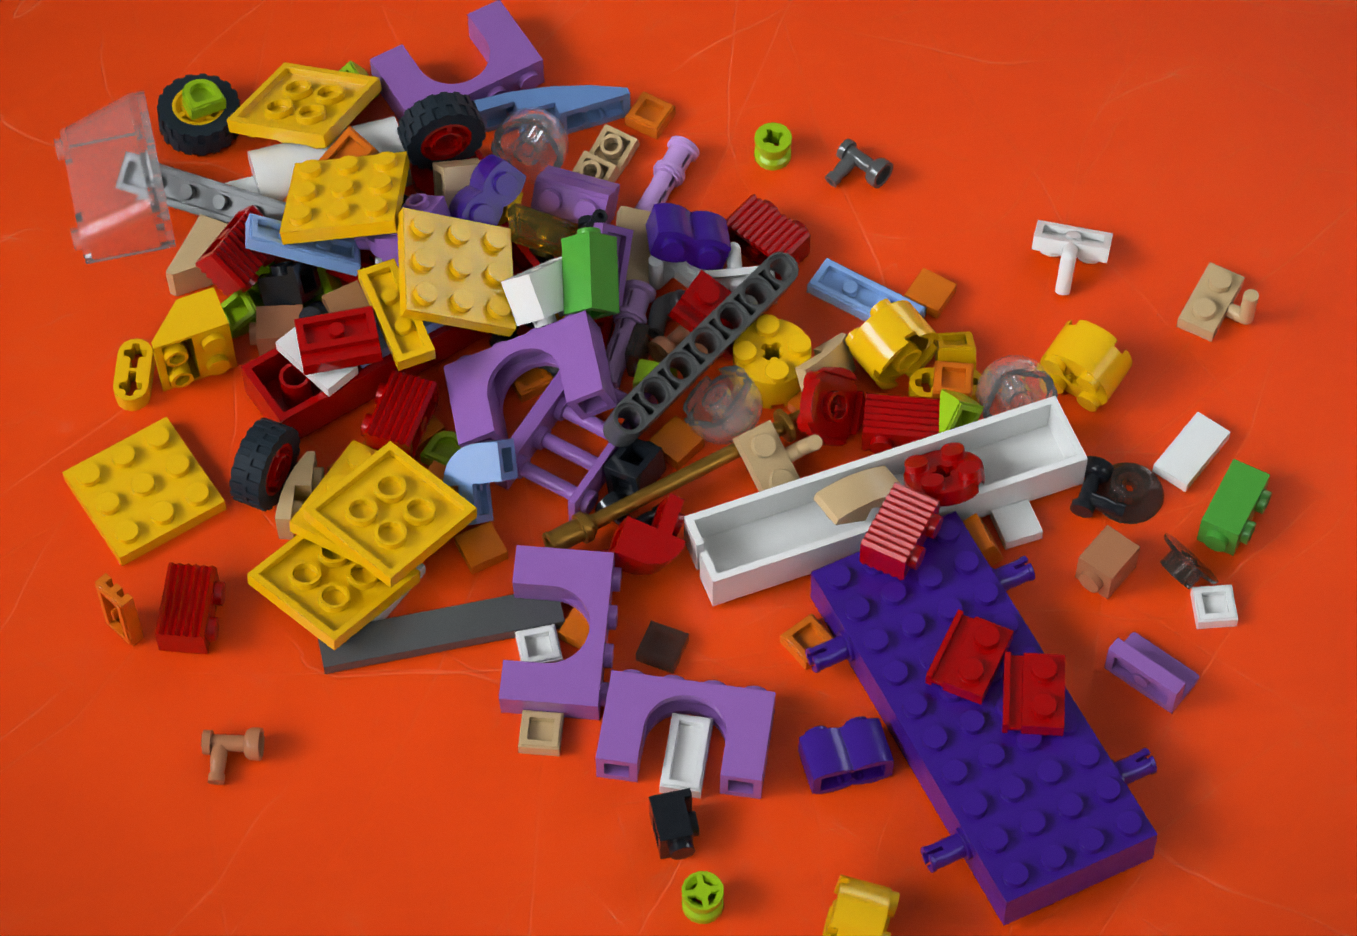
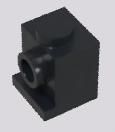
[257,261,323,306]
[603,439,666,497]
[649,788,700,860]

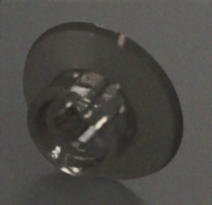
[1097,462,1164,524]
[1160,533,1219,589]

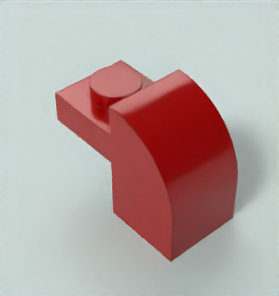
[608,493,687,575]

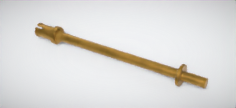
[542,408,800,549]

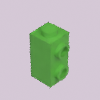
[561,227,620,320]
[1197,459,1272,556]

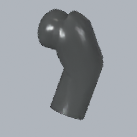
[645,289,685,339]

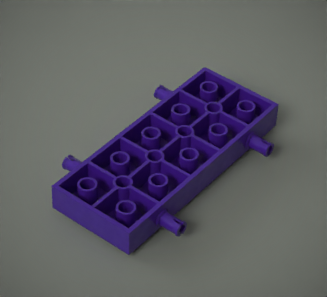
[805,511,1158,926]

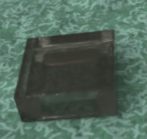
[625,323,651,377]
[636,620,689,674]

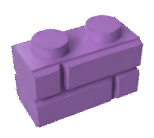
[530,165,620,224]

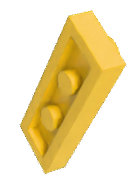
[357,258,436,371]

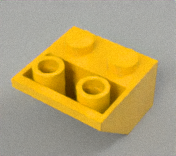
[151,287,237,391]

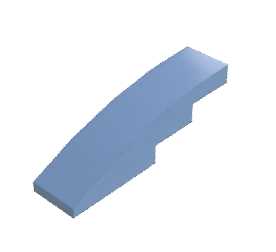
[474,85,631,136]

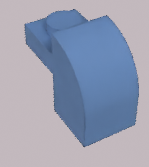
[443,438,518,525]

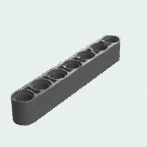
[603,252,799,447]

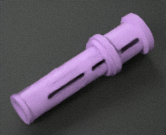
[635,135,699,211]
[606,279,657,389]

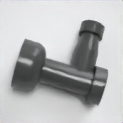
[825,138,893,188]

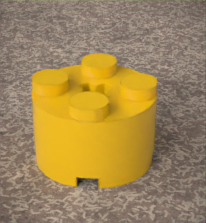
[845,299,940,389]
[733,314,812,409]
[1040,320,1132,412]
[822,874,900,936]

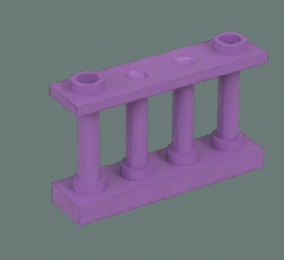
[494,370,657,521]

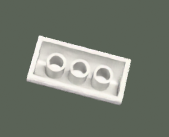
[247,116,412,201]

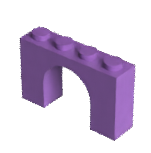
[370,0,544,120]
[443,310,617,448]
[499,545,622,720]
[595,669,776,799]

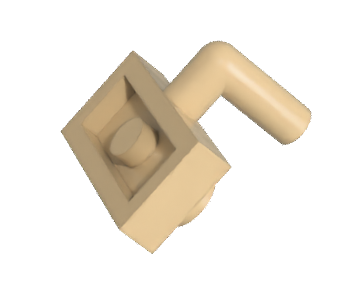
[1176,262,1259,342]
[732,420,823,492]

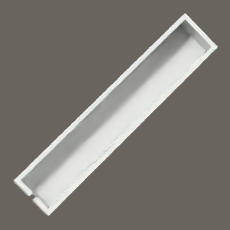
[684,395,1088,606]

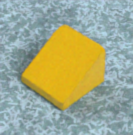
[933,331,976,370]

